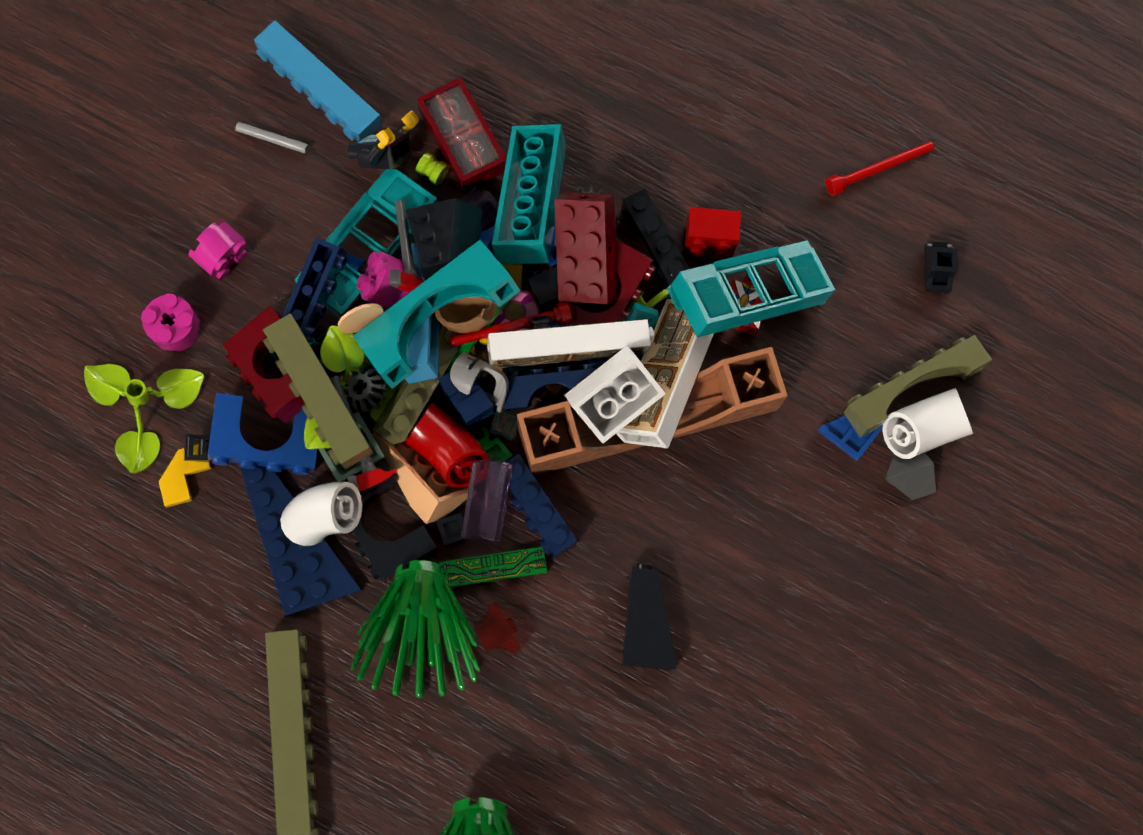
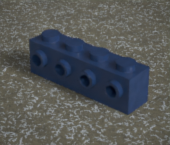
[282,237,348,343]
[496,454,577,559]

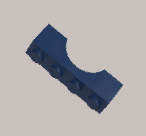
[502,363,598,409]

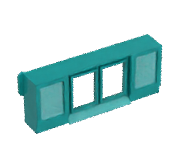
[295,169,438,318]
[667,240,835,338]

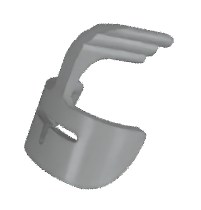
[450,352,509,413]

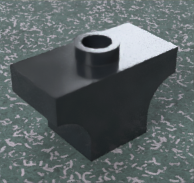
[924,241,958,293]

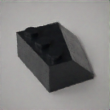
[406,198,483,282]

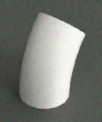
[882,388,973,459]
[280,482,362,546]

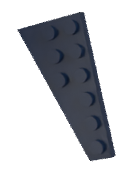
[240,466,362,617]

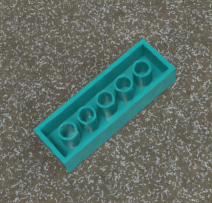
[492,124,566,264]

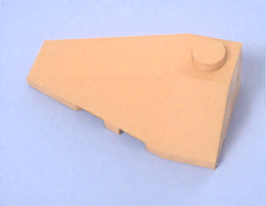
[373,432,475,524]

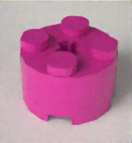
[189,219,248,280]
[356,252,409,309]
[141,293,200,352]

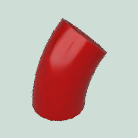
[405,402,490,488]

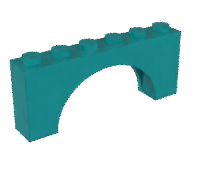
[353,240,520,388]

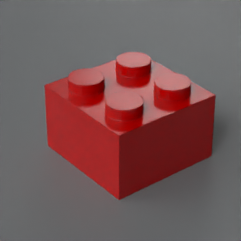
[683,207,741,259]

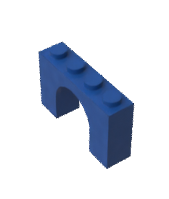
[208,393,317,475]

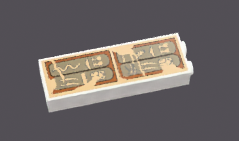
[616,299,714,448]
[487,319,654,368]

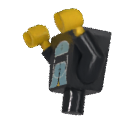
[348,111,419,169]

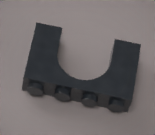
[344,458,438,583]

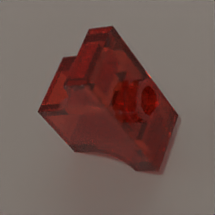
[474,601,521,655]

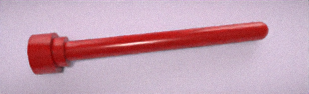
[825,141,935,196]
[449,301,572,346]

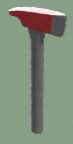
[389,200,424,292]
[330,376,398,493]

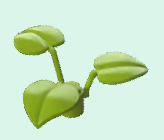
[304,326,399,449]
[84,364,204,473]

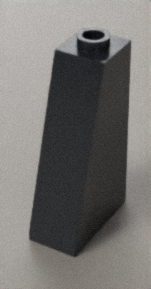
[621,564,677,671]

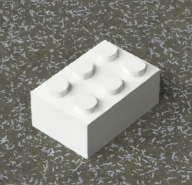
[565,346,666,443]

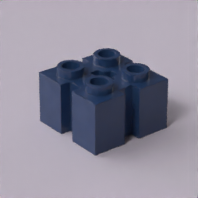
[438,368,496,433]

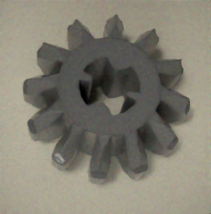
[344,367,389,413]

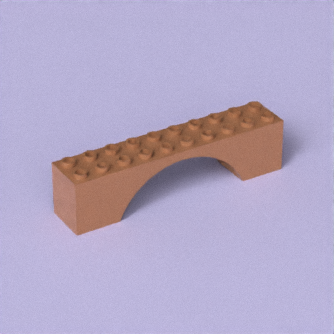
[517,347,788,476]

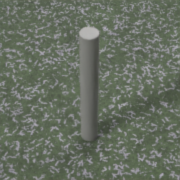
[235,122,309,154]

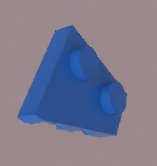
[817,415,883,461]

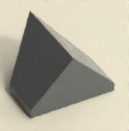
[885,452,936,501]

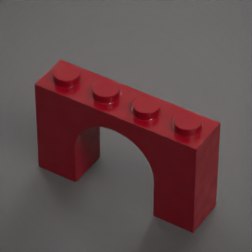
[554,239,656,327]
[223,306,330,423]

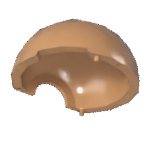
[435,297,497,333]

